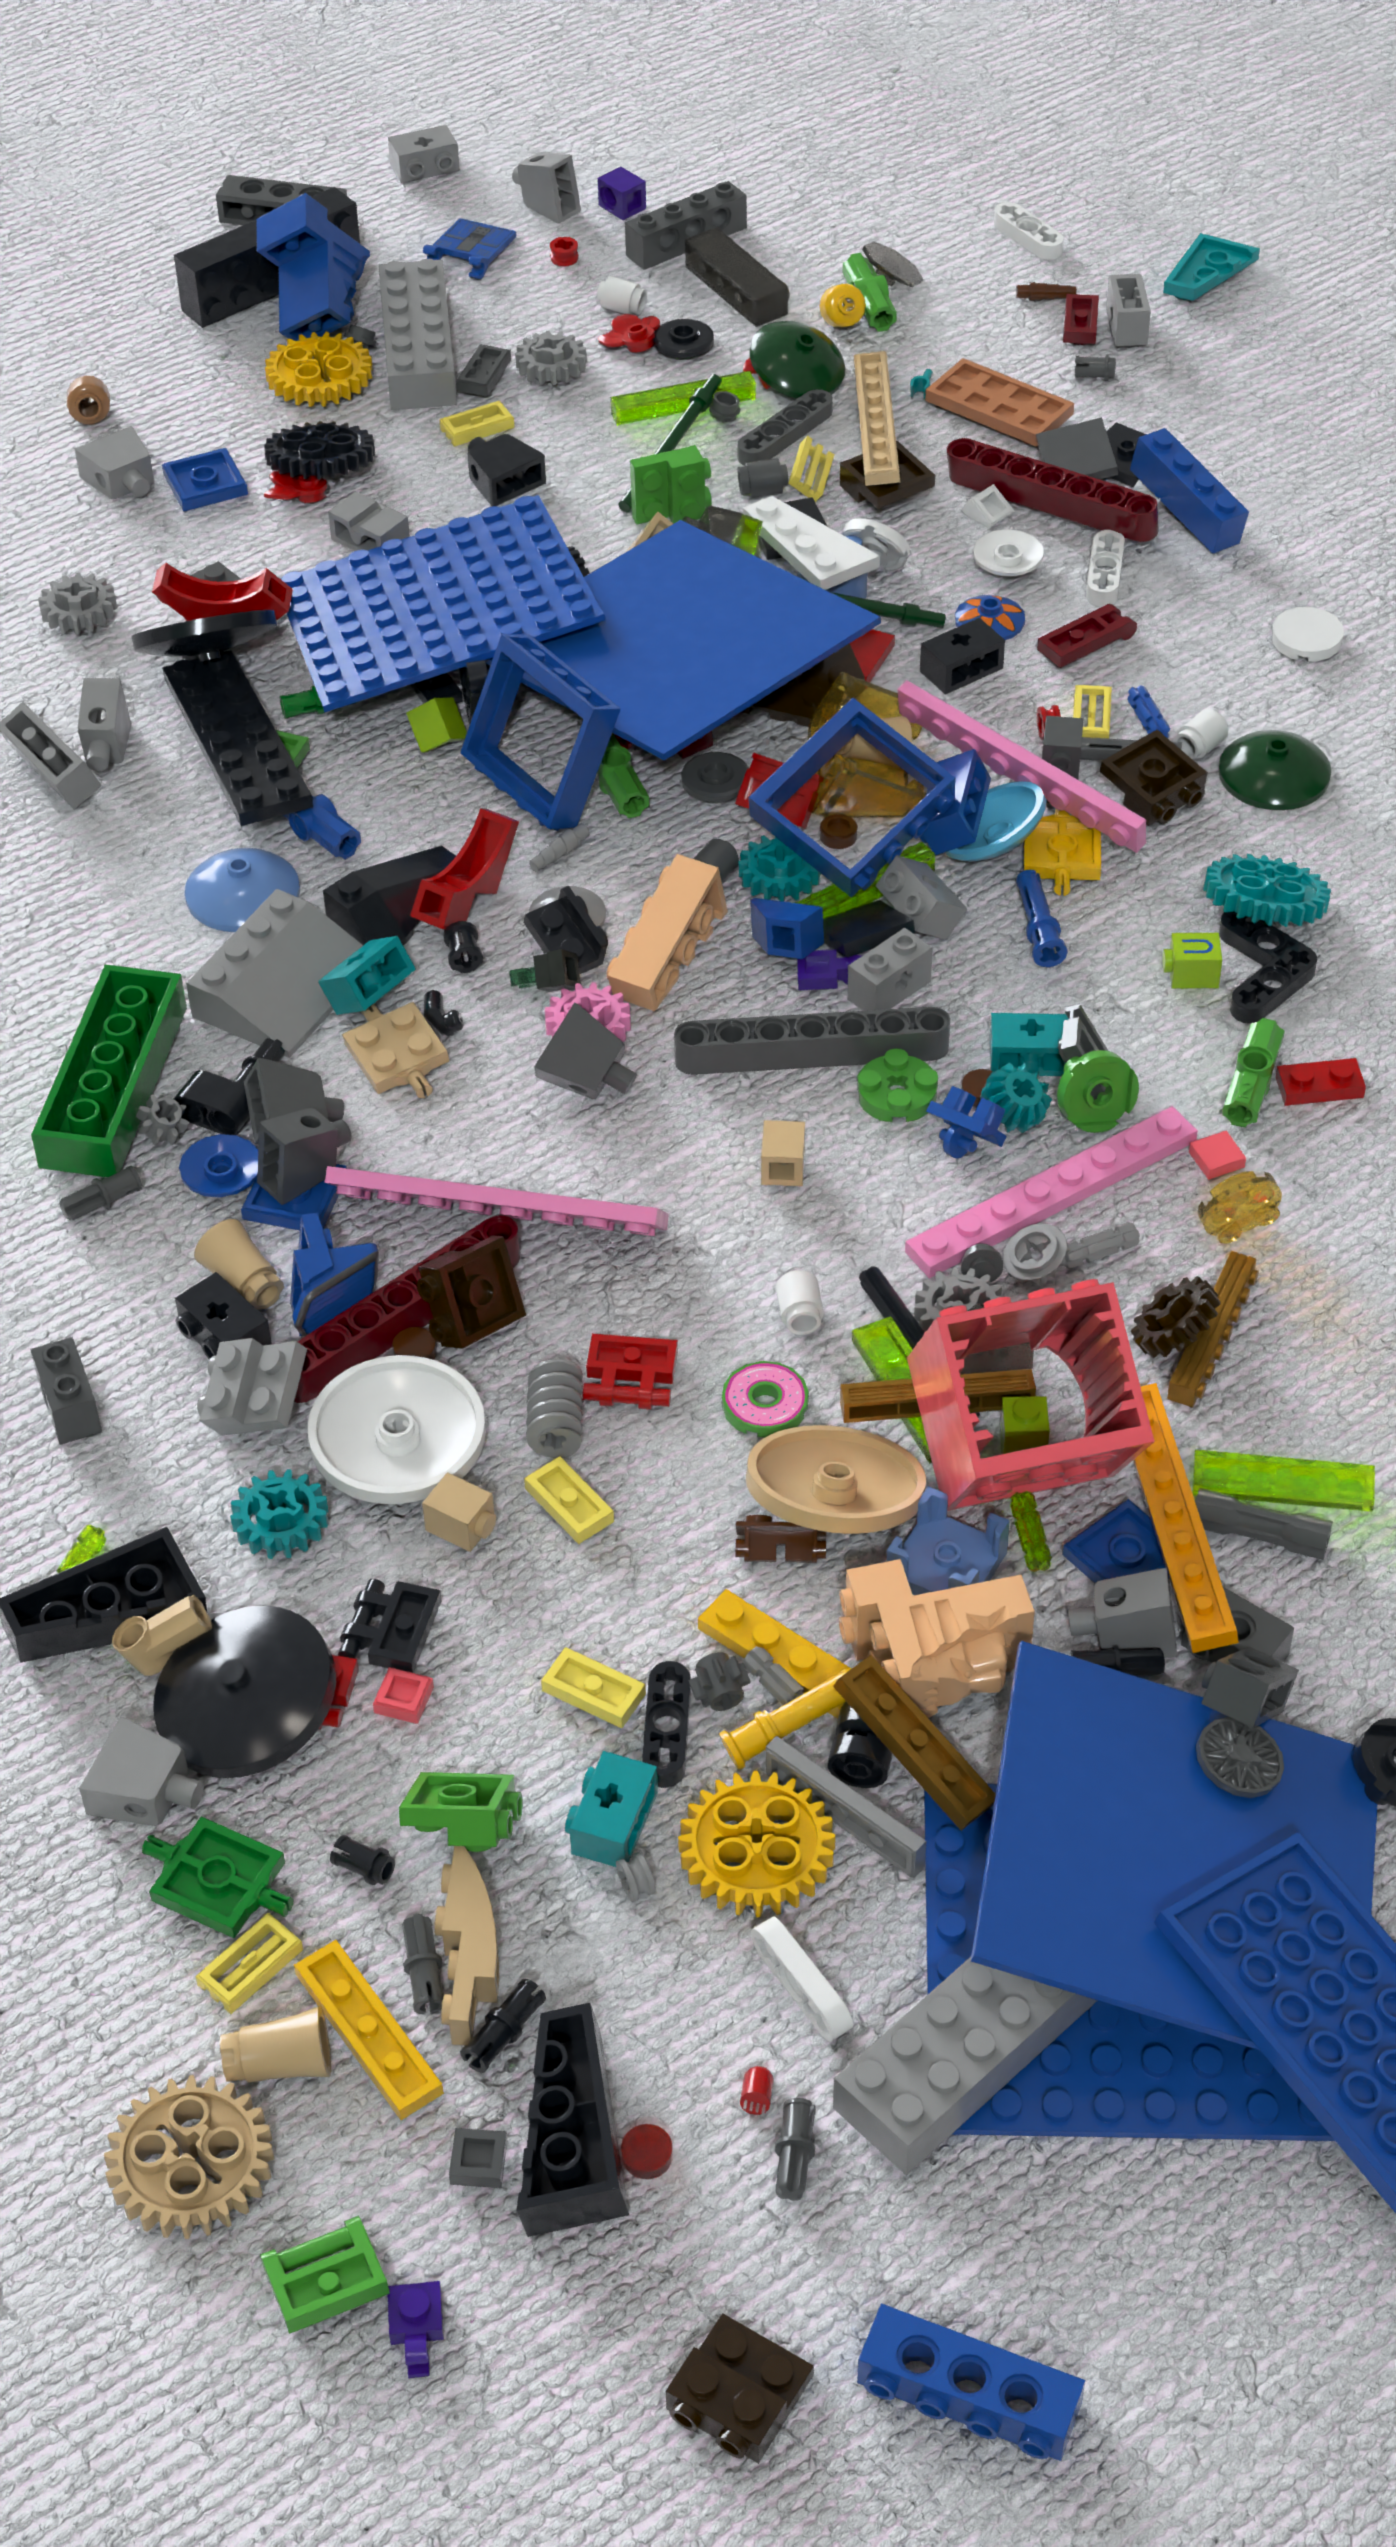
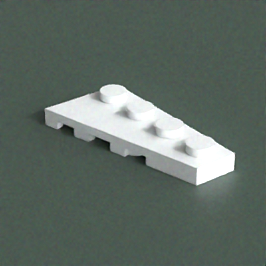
[742,496,880,590]

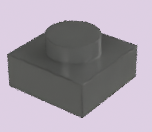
[449,2128,508,2188]

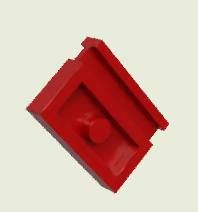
[735,752,824,829]

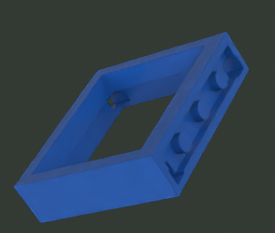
[460,634,621,831]
[748,698,956,898]

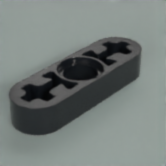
[642,1661,691,1788]

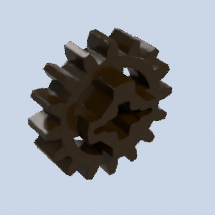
[1131,1276,1221,1358]

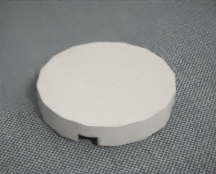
[842,518,910,570]
[1272,607,1344,662]

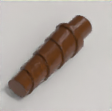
[1016,282,1077,301]

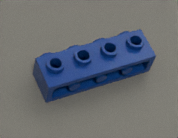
[1130,428,1249,554]

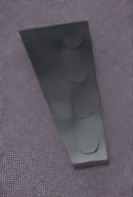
[0,1527,207,1663]
[516,2003,629,2237]

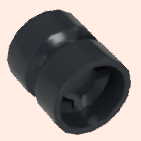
[828,1702,892,1788]

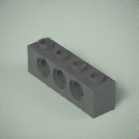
[216,175,347,225]
[625,181,747,270]

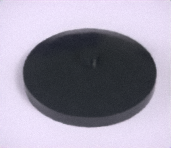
[131,610,277,662]
[153,1606,336,1778]

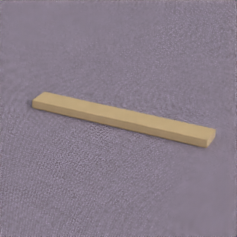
[854,351,900,486]

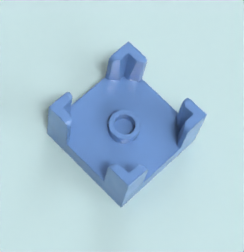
[886,1486,1010,1595]

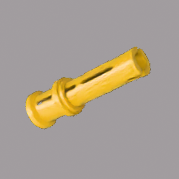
[718,1669,847,1771]

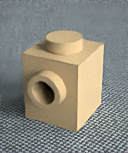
[761,1120,805,1186]
[422,1472,496,1552]

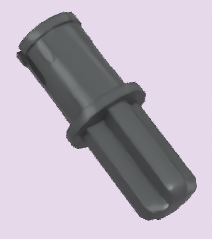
[59,1166,142,1220]
[402,1914,443,2014]
[775,2098,816,2201]

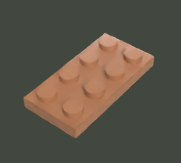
[925,358,1074,447]

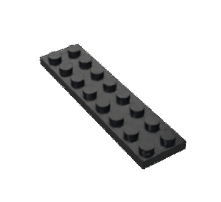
[162,650,313,826]

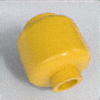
[819,283,866,328]

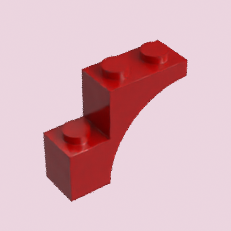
[152,563,293,621]
[410,808,519,929]

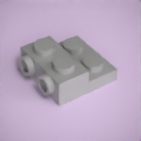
[197,1338,307,1436]

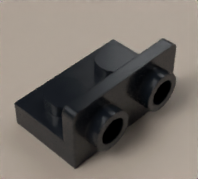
[523,886,608,974]

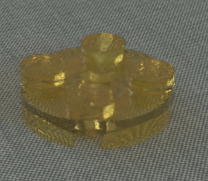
[1197,1171,1282,1244]

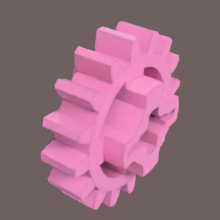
[545,982,631,1042]

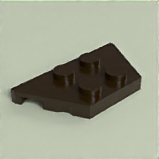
[742,643,865,728]

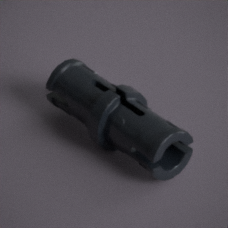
[460,1978,546,2073]

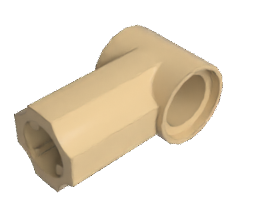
[112,1595,212,1676]

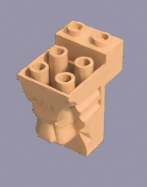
[839,1559,1035,1718]

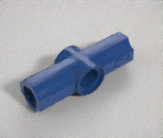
[283,794,361,860]

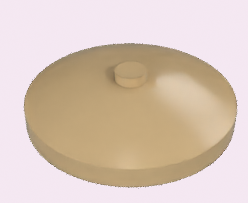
[746,1425,926,1534]

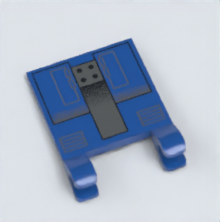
[423,218,516,279]

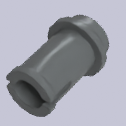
[1075,354,1116,381]

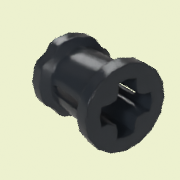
[443,921,483,973]

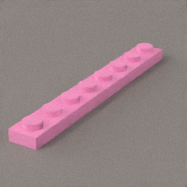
[897,680,1146,853]
[905,1106,1198,1279]

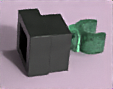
[509,949,581,992]

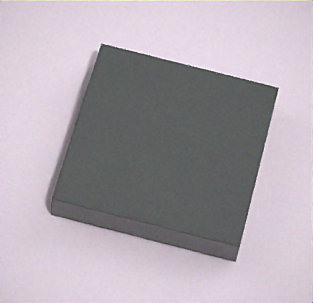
[1036,417,1118,479]

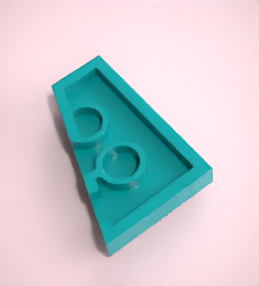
[1163,233,1260,301]

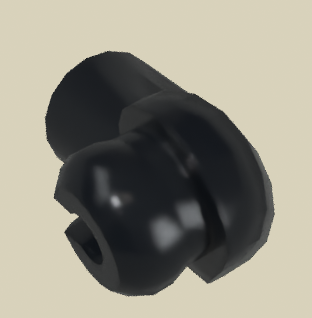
[424,990,464,1036]

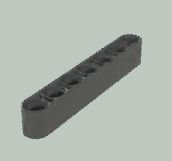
[674,1007,950,1075]

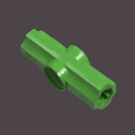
[842,253,897,332]
[597,733,649,819]
[1222,1018,1285,1127]

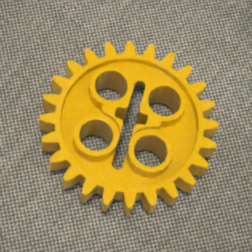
[265,332,373,407]
[678,1770,835,1917]

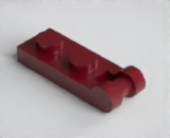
[1037,604,1137,668]

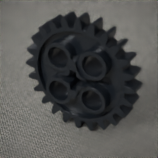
[264,421,375,479]

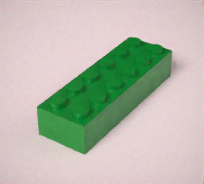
[31,964,187,1177]

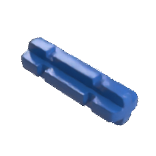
[1127,685,1170,738]

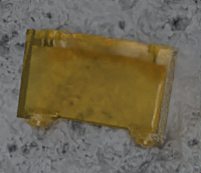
[808,672,926,818]

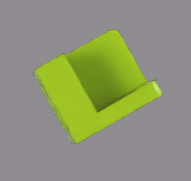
[406,697,467,753]

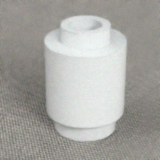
[597,276,647,315]
[1174,709,1228,759]
[776,1270,824,1335]

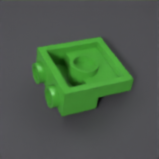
[630,445,712,525]
[399,1772,523,1852]

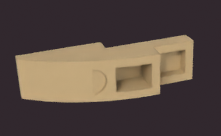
[435,1846,500,2045]

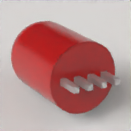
[740,2066,774,2115]

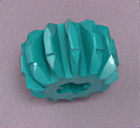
[980,1062,1052,1134]

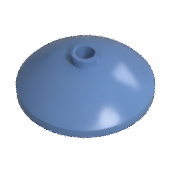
[185,848,300,932]

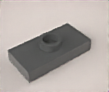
[456,344,511,397]

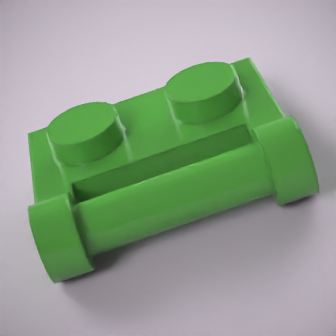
[260,2215,390,2334]

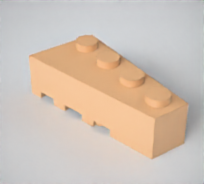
[607,854,728,1011]

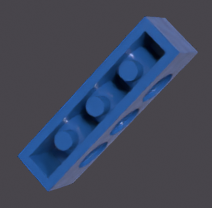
[857,2303,1086,2461]

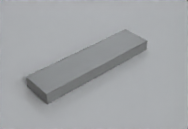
[766,1736,926,1878]

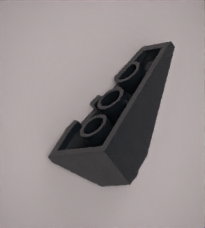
[323,845,456,945]

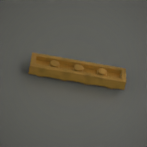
[833,1655,996,1831]

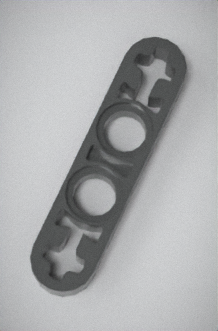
[737,389,833,466]

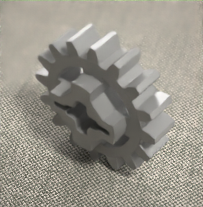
[515,331,587,385]
[38,573,117,634]
[914,1267,1005,1332]

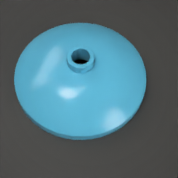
[945,781,1046,862]

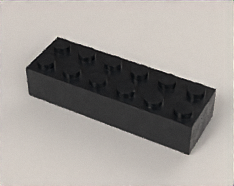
[174,187,360,328]

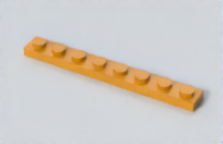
[1133,1383,1239,1653]

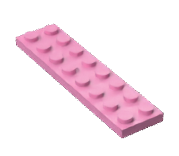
[325,1166,669,1236]

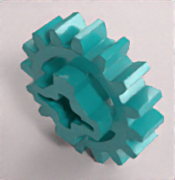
[738,835,821,902]
[230,1469,329,1559]

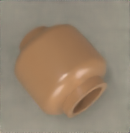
[67,375,110,425]

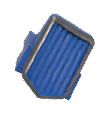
[290,1212,379,1337]

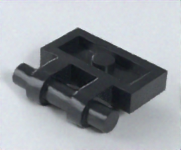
[338,1579,442,1673]

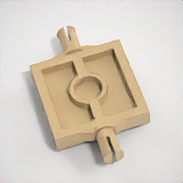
[342,1002,449,1098]

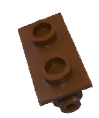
[735,1515,827,1563]

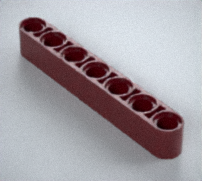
[947,438,1159,542]
[294,1215,520,1403]

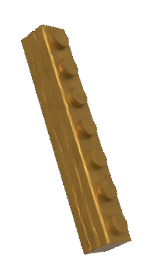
[1167,1251,1259,1408]
[840,1369,1036,1423]

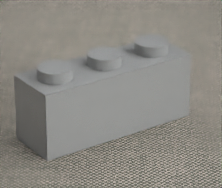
[0,702,102,810]

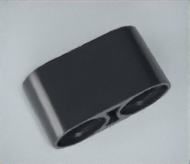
[174,1070,250,1135]

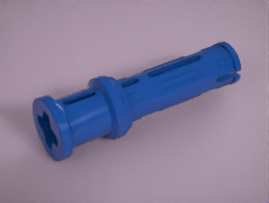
[1016,870,1068,968]

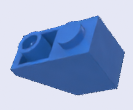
[750,898,824,959]

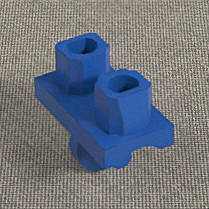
[926,1086,1007,1159]

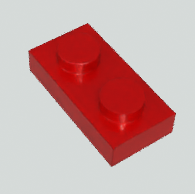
[1275,1058,1366,1106]

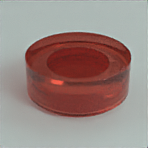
[621,2124,673,2179]

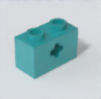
[318,936,416,1015]
[990,1013,1069,1076]
[565,1751,658,1867]

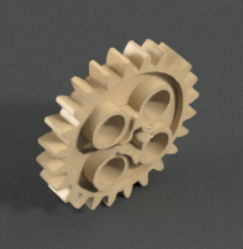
[104,2075,274,2239]

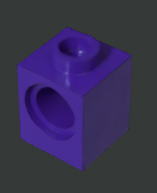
[597,166,646,220]

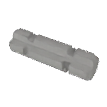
[1065,1222,1140,1269]
[742,1647,804,1705]

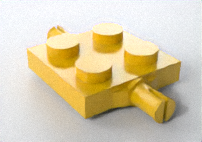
[1024,808,1101,896]

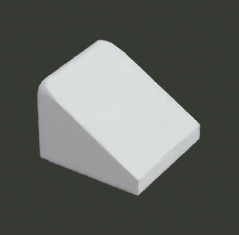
[961,484,1014,528]

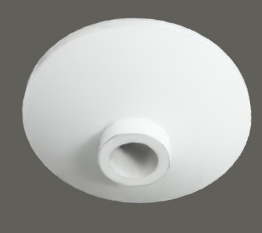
[973,529,1044,576]

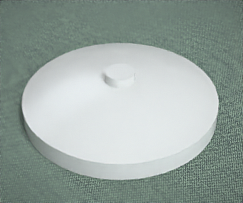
[308,1355,486,1504]

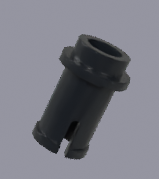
[330,1835,395,1885]

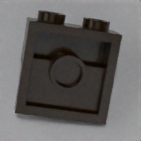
[840,441,935,509]
[1100,729,1208,826]
[417,1236,526,1349]
[665,2313,814,2464]

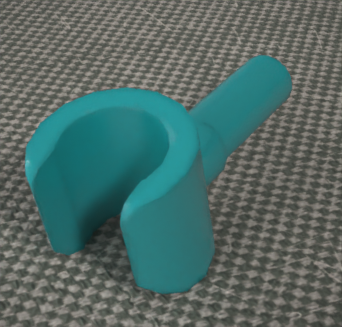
[910,369,933,399]

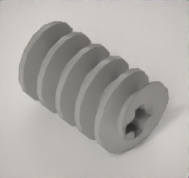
[526,1359,583,1458]

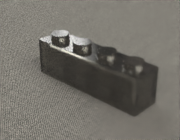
[685,227,790,327]

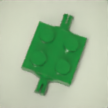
[142,1816,294,1939]

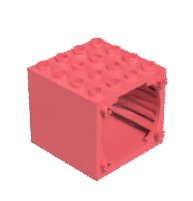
[907,1279,1155,1511]

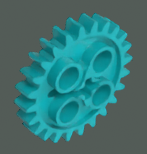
[1203,854,1331,927]

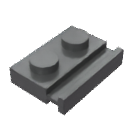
[1058,1004,1108,1100]

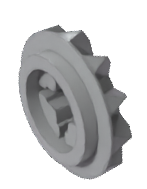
[1003,1223,1070,1285]

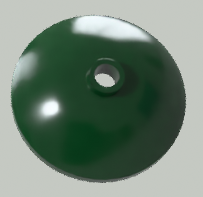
[749,321,846,399]
[1218,730,1331,810]

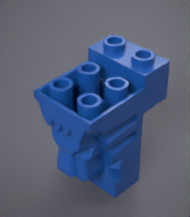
[256,193,370,341]

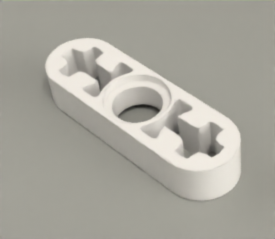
[994,202,1064,260]
[1086,530,1125,607]
[750,1917,853,2042]

